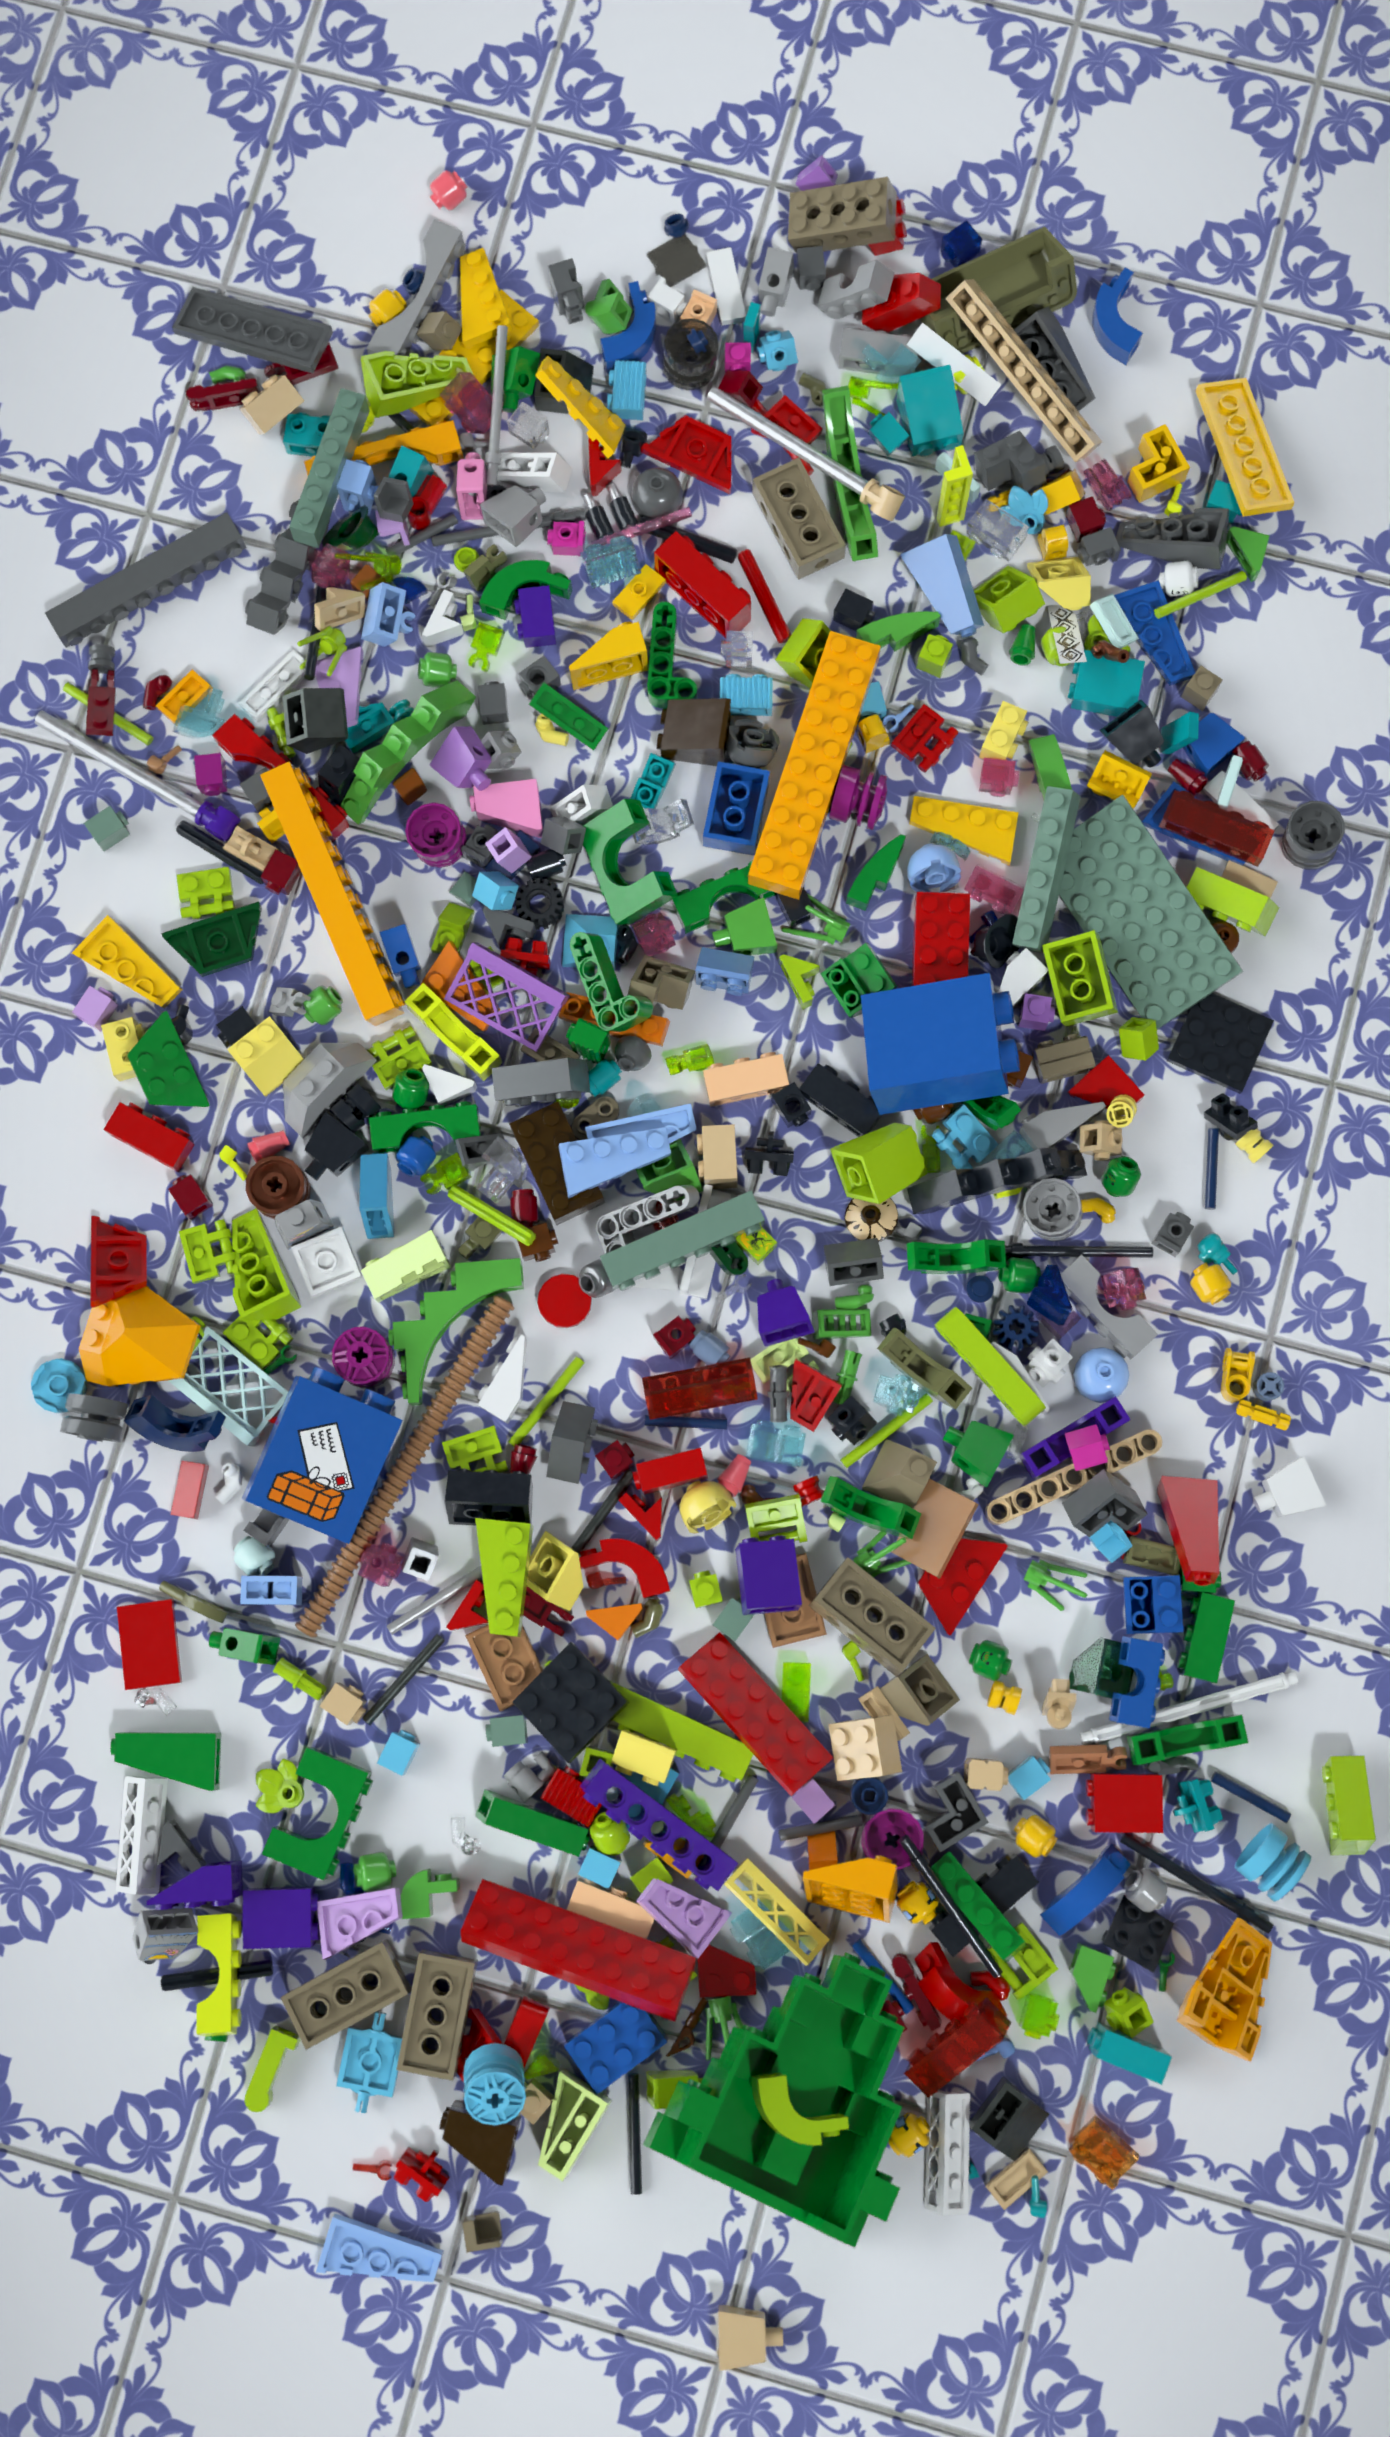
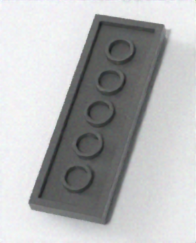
[172,287,333,373]

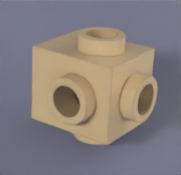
[1080,1120,1123,1161]

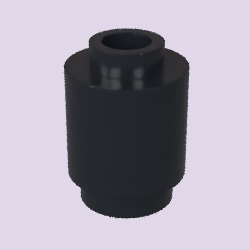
[526,849,566,881]

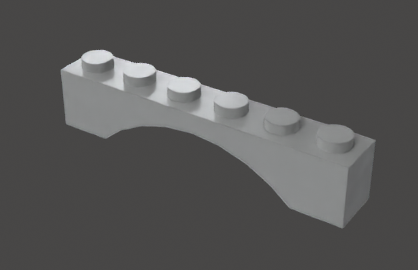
[367,219,465,356]

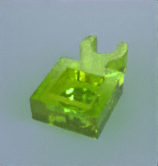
[468,622,505,672]
[665,1044,715,1075]
[420,1152,472,1195]

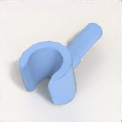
[883,704,915,733]

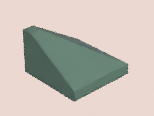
[449,871,477,908]

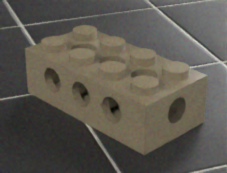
[788,176,897,253]
[752,458,846,580]
[809,1557,936,1676]
[280,1939,412,2050]
[396,1949,478,2081]

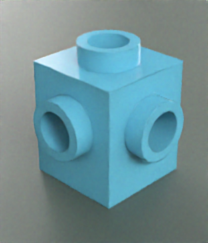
[757,330,798,371]

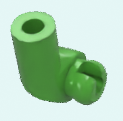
[209,366,247,385]
[835,1285,874,1309]

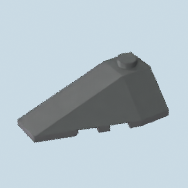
[1014,307,1096,412]
[1116,508,1229,569]

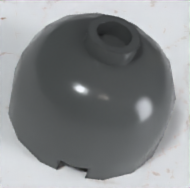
[632,467,683,522]
[725,719,780,769]

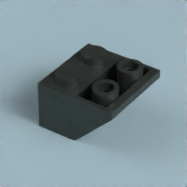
[534,348,594,414]
[282,688,349,754]
[970,2077,1049,2161]

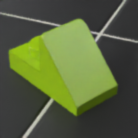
[431,902,475,954]
[779,955,820,1010]

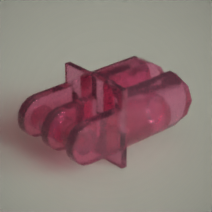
[1083,458,1132,511]

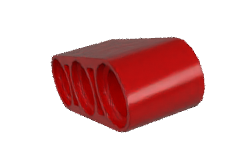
[504,1996,550,2068]

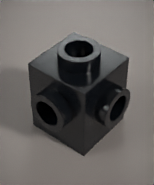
[828,1395,878,1445]

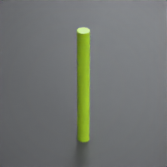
[1154,571,1247,619]
[63,682,154,746]
[508,1356,585,1447]
[840,1393,933,1468]

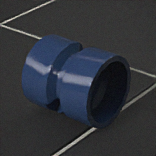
[850,1777,888,1815]

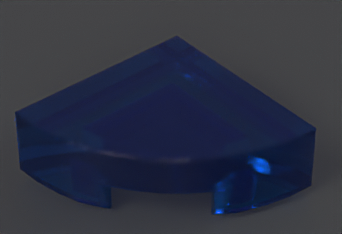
[392,577,428,605]

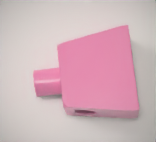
[457,452,487,520]

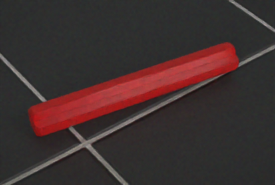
[738,549,791,644]

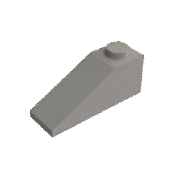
[1019,1102,1106,1151]

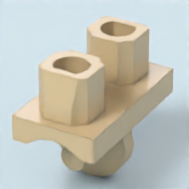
[223,826,279,872]
[1042,1679,1076,1729]

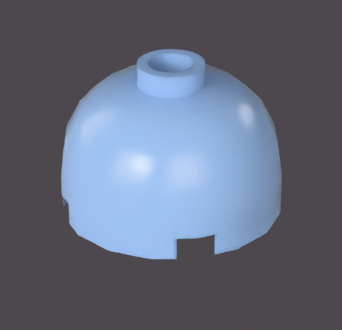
[907,844,961,892]
[1073,1347,1129,1403]

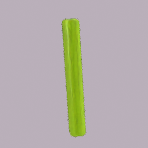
[448,1185,536,1246]

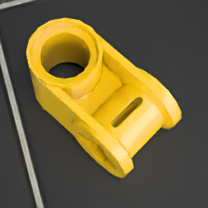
[1221,1347,1255,1403]

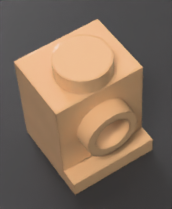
[680,289,717,335]

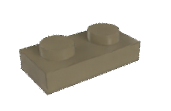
[521,1027,580,1062]

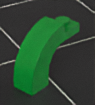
[479,560,572,620]
[960,1095,1021,1131]
[907,1239,1006,1274]
[820,1476,921,1539]

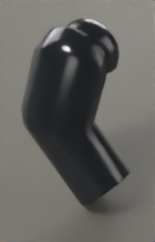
[616,925,637,966]

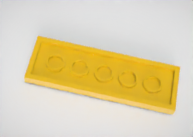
[409,290,539,426]
[1195,378,1295,517]

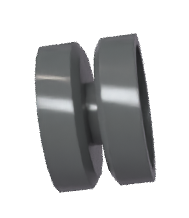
[60,1393,128,1442]

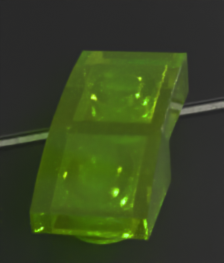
[781,1662,811,1722]
[665,1792,717,1838]

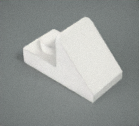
[422,589,464,647]

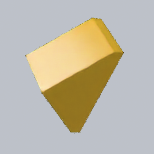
[1034,469,1085,515]

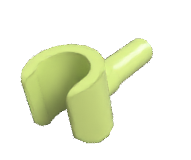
[460,594,477,632]
[828,1512,846,1532]

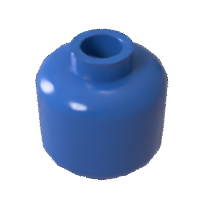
[396,1136,436,1177]

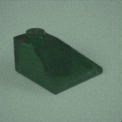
[1069,1637,1134,1699]

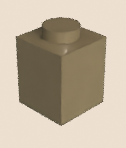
[416,311,462,350]
[1181,665,1223,711]

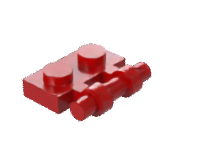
[891,704,959,773]

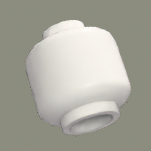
[1160,561,1198,597]

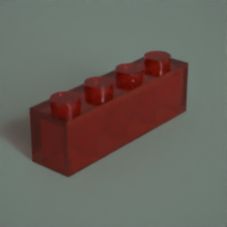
[1159,790,1275,867]
[642,1357,758,1420]
[904,1997,1011,2098]

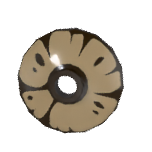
[845,1198,899,1242]

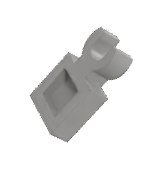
[269,987,311,1017]

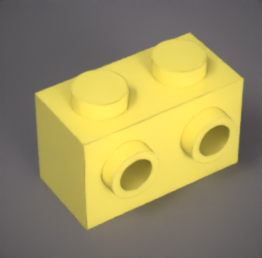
[979,701,1029,768]
[101,1017,145,1081]

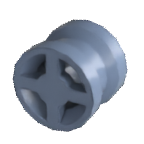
[1253,1372,1284,1402]

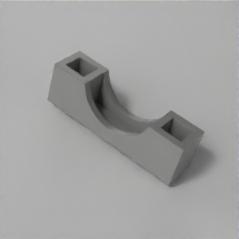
[1055,1254,1158,1360]

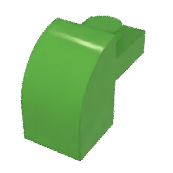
[585,279,633,334]
[401,1868,460,1919]

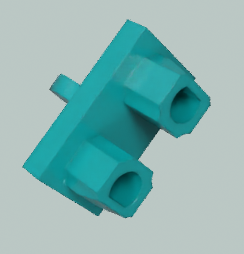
[1173,1779,1223,1833]

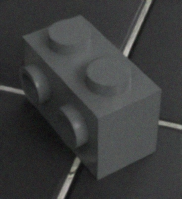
[823,1238,884,1286]

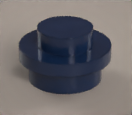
[664,214,689,238]
[403,268,425,295]
[687,328,709,354]
[966,1275,994,1303]

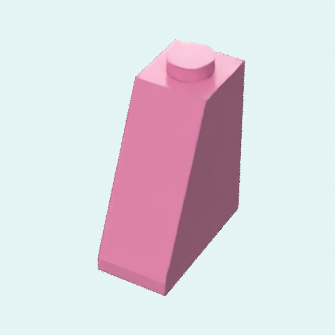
[470,779,543,838]

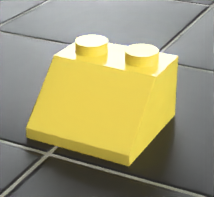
[227,1016,304,1097]
[611,1730,677,1786]

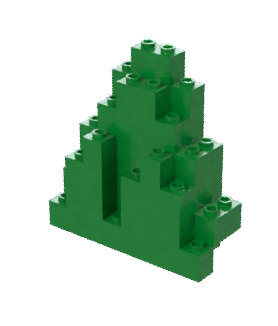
[643,1952,905,2248]

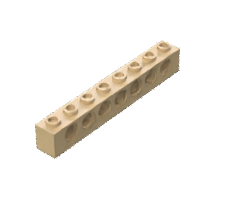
[946,279,1102,463]

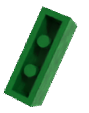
[1177,1592,1235,1683]

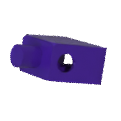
[757,1279,815,1347]

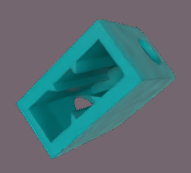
[388,446,434,498]

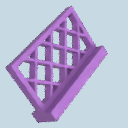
[444,942,570,1052]

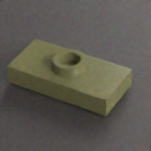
[1123,1536,1181,1576]

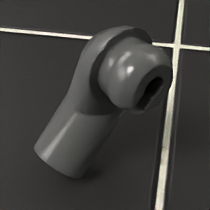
[960,637,989,676]

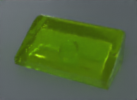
[524,2049,561,2080]

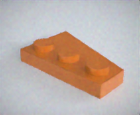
[420,941,500,1031]

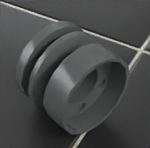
[1282,801,1345,870]

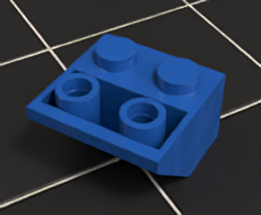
[1123,1575,1184,1634]

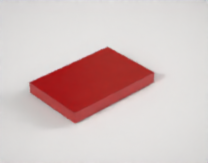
[117,1599,182,1690]

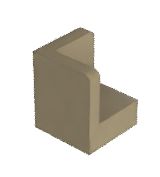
[462,2211,503,2253]

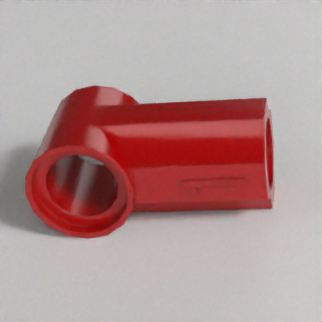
[408,475,447,530]

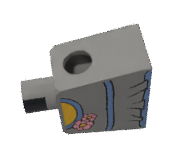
[275,1199,334,1250]
[133,1908,198,1964]

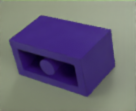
[514,585,556,648]

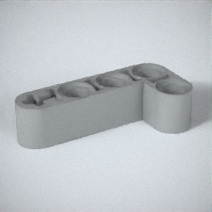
[596,1185,699,1254]

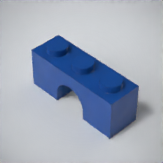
[1109,1636,1165,1728]

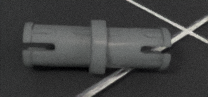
[767,1365,789,1422]

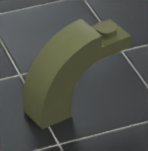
[877,1328,973,1410]

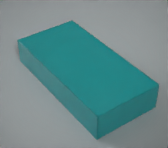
[744,302,761,353]
[1160,712,1199,755]

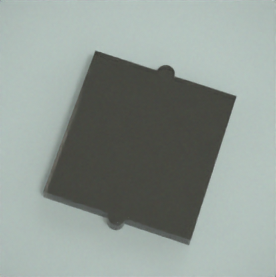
[647,233,706,287]

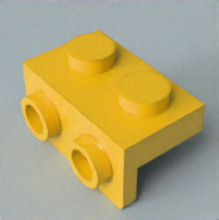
[1087,750,1152,809]

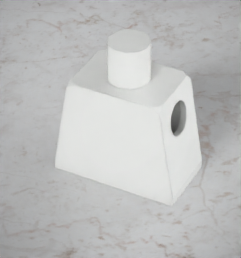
[1253,1457,1326,1517]

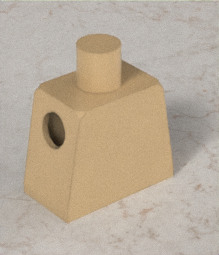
[718,2305,783,2371]

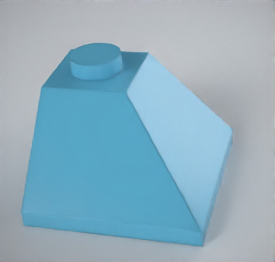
[562,914,619,970]

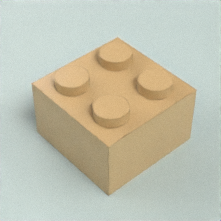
[240,374,304,435]
[697,1124,737,1189]
[828,1715,902,1781]

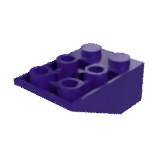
[146,1860,243,1910]

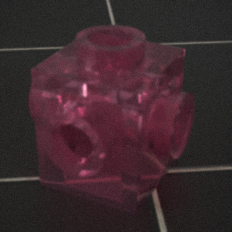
[632,912,677,956]
[1101,1267,1146,1311]
[358,1542,403,1587]

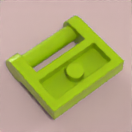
[745,1494,808,1543]
[987,1921,1058,2000]

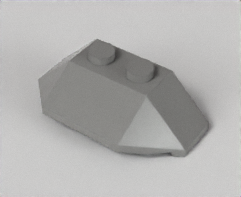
[283,1043,377,1138]

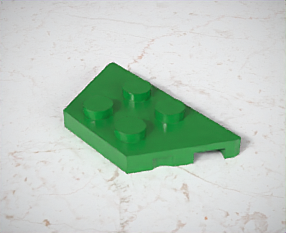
[127,1011,210,1107]

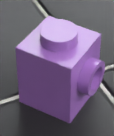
[1018,993,1055,1031]

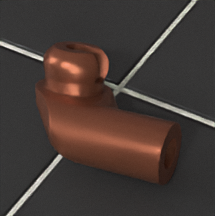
[1091,641,1130,663]

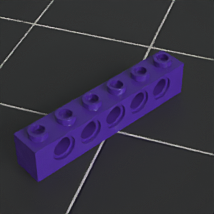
[580,1759,738,1891]

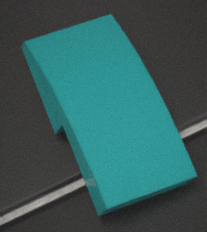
[630,753,676,812]

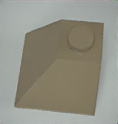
[861,1439,937,1508]
[880,1654,960,1726]

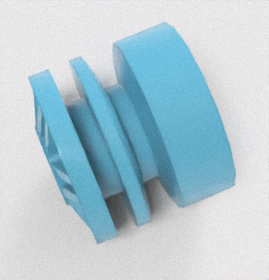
[1234,1823,1312,1902]
[464,2043,526,2125]

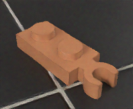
[1049,1745,1127,1774]

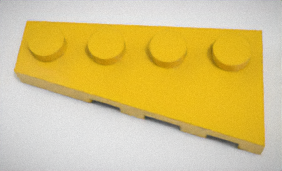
[460,247,513,349]
[535,356,626,458]
[909,796,1018,866]
[72,915,183,1008]

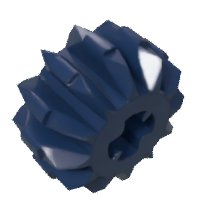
[992,1305,1039,1352]

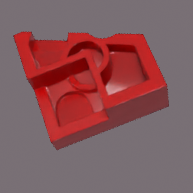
[1068,1055,1145,1116]

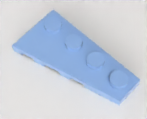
[558,1127,671,1198]

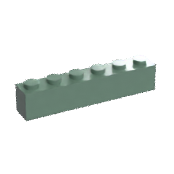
[289,388,370,548]
[1012,786,1081,953]
[600,1190,765,1291]

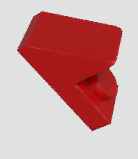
[588,436,621,496]
[619,1493,663,1541]
[446,1580,488,1631]

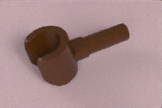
[798,1337,836,1358]

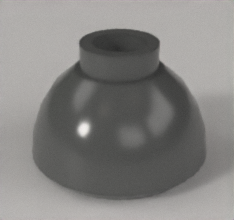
[615,1036,652,1072]

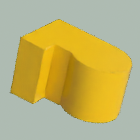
[1037,525,1068,561]
[857,715,890,754]

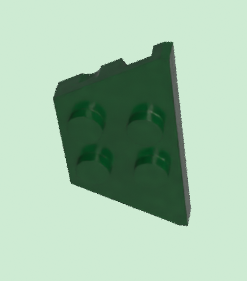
[161,901,262,977]

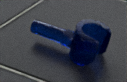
[969,910,998,944]

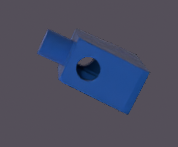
[1183,711,1245,776]
[379,924,421,989]

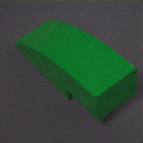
[846,834,906,911]

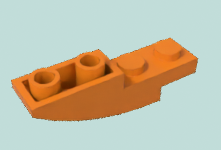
[558,992,670,1047]

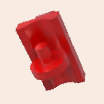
[500,938,551,976]
[394,2147,450,2202]

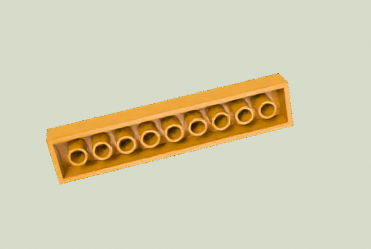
[748,631,881,900]
[260,762,405,1026]

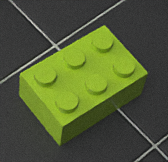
[1042,930,1118,1027]

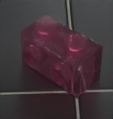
[440,372,503,434]
[964,864,1025,915]

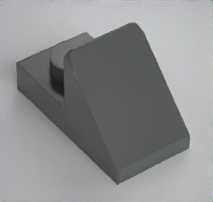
[483,905,536,950]
[455,1133,510,1171]
[158,1819,207,1873]

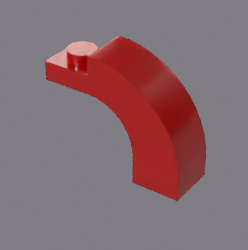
[579,1538,671,1599]
[914,1942,1008,2032]

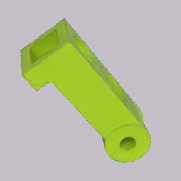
[244,2025,301,2113]

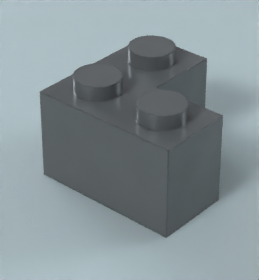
[974,431,1046,494]
[546,1401,598,1484]
[1062,1469,1147,1537]
[923,1771,989,1852]

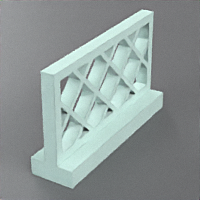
[168,1327,289,1447]

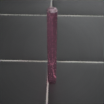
[591,507,692,552]

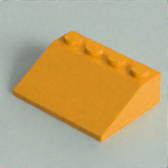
[803,1856,898,1923]

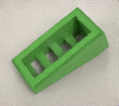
[812,1309,872,1339]

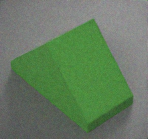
[1226,526,1269,582]

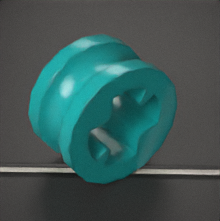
[389,699,414,722]

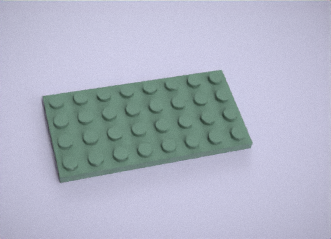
[1059,795,1244,1030]

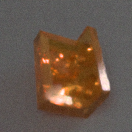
[1069,2115,1139,2190]

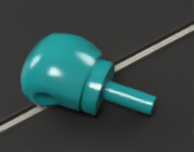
[1197,1233,1238,1275]

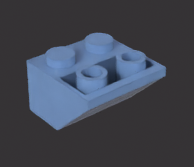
[695,947,754,996]

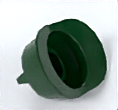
[322,505,379,550]

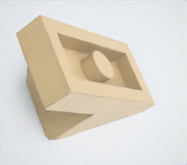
[314,587,365,631]

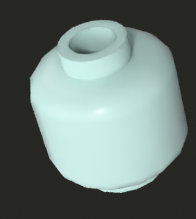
[234,1536,275,1576]

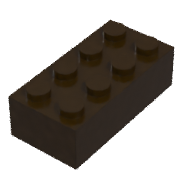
[509,1101,605,1226]

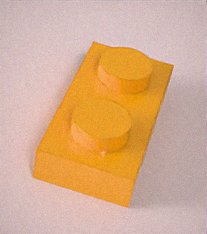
[156,669,213,726]

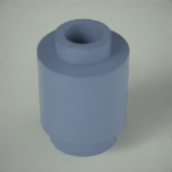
[689,1329,730,1369]

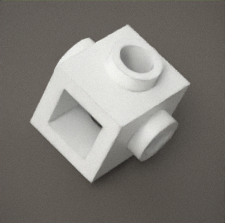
[1025,1339,1073,1388]

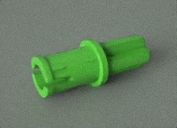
[833,1350,863,1405]

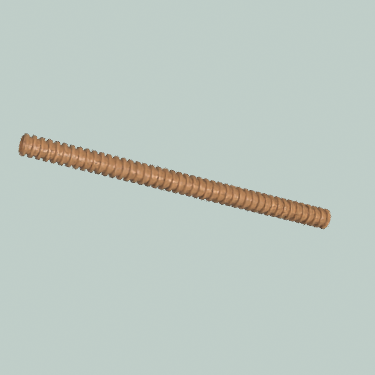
[295,1295,515,1638]

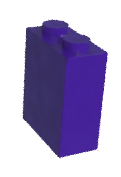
[735,1536,802,1615]
[243,1886,320,1949]

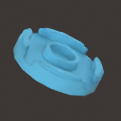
[31,1358,87,1413]

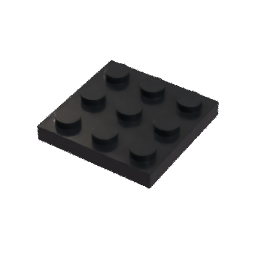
[1166,993,1274,1094]
[512,1642,630,1763]

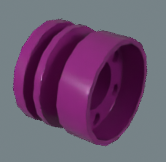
[829,765,888,830]
[405,803,468,868]
[332,1327,395,1389]
[861,1809,924,1870]

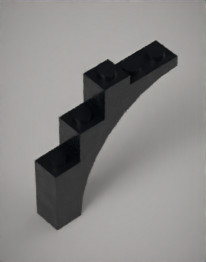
[907,1148,1087,1214]

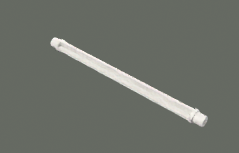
[1080,1671,1298,1745]

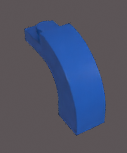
[1092,267,1143,365]
[600,281,656,374]
[1040,1843,1131,1936]

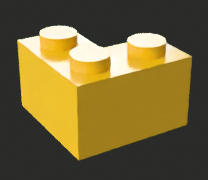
[1127,424,1190,503]

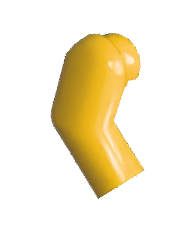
[1081,1197,1116,1224]

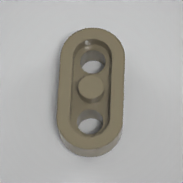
[572,1096,619,1140]

